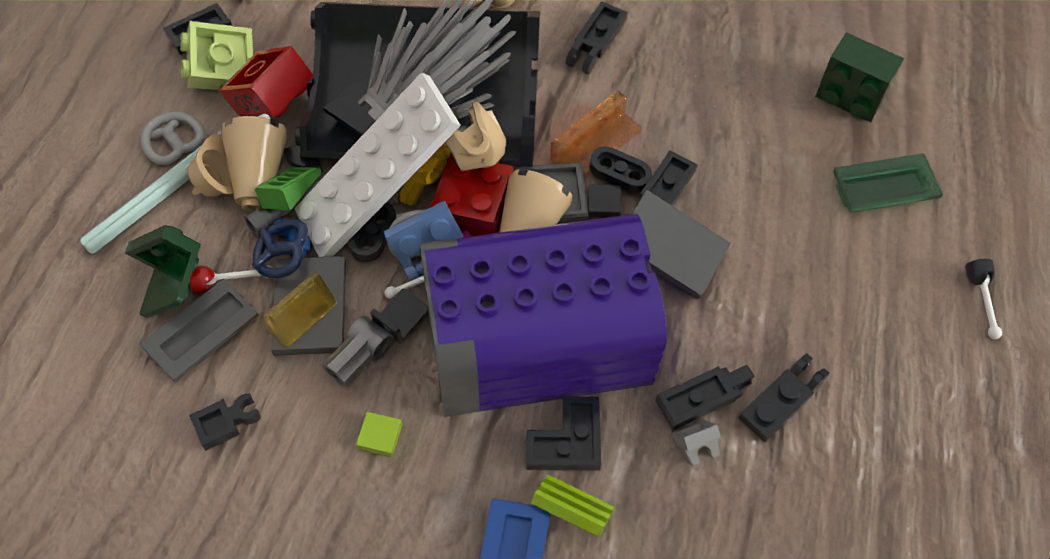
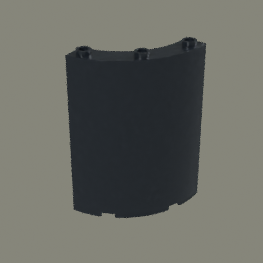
[295,2,540,167]

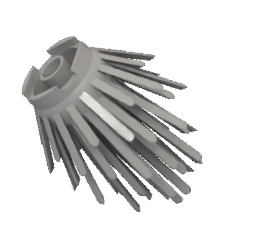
[357,0,516,132]

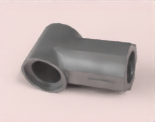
[322,316,394,387]

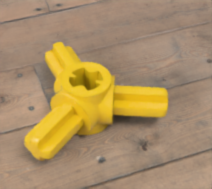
[399,143,451,206]

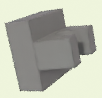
[671,420,721,466]

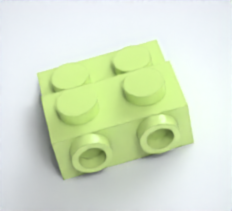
[180,21,253,91]

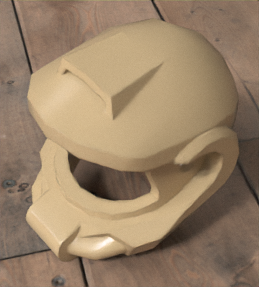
[444,100,506,172]

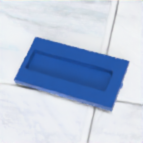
[480,498,551,559]

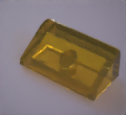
[263,272,337,347]

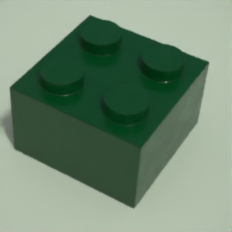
[815,32,904,123]

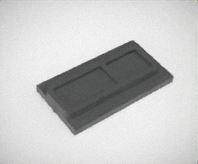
[140,279,259,383]

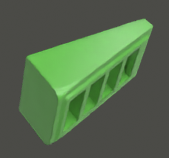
[255,166,322,211]

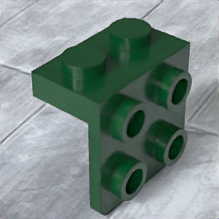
[125,225,201,318]

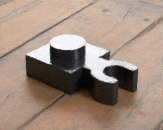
[189,393,261,451]

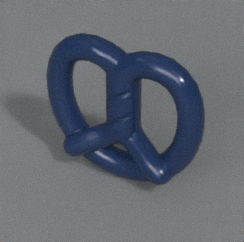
[252,219,308,279]

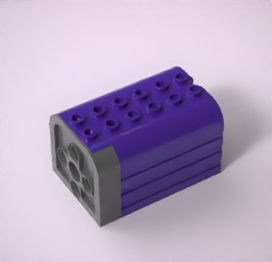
[420,213,667,417]

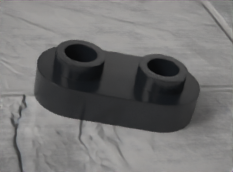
[589,146,652,193]
[349,202,396,262]

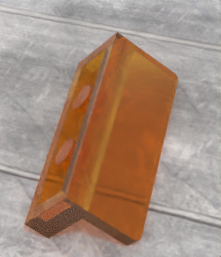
[550,91,641,178]

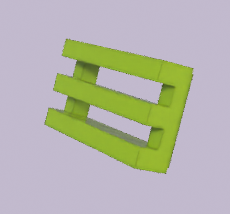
[531,474,615,537]

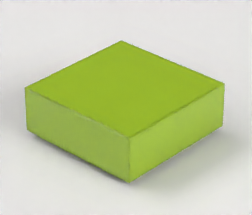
[356,412,403,457]

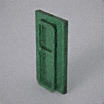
[833,153,943,213]

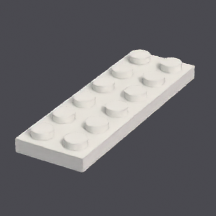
[294,73,461,257]

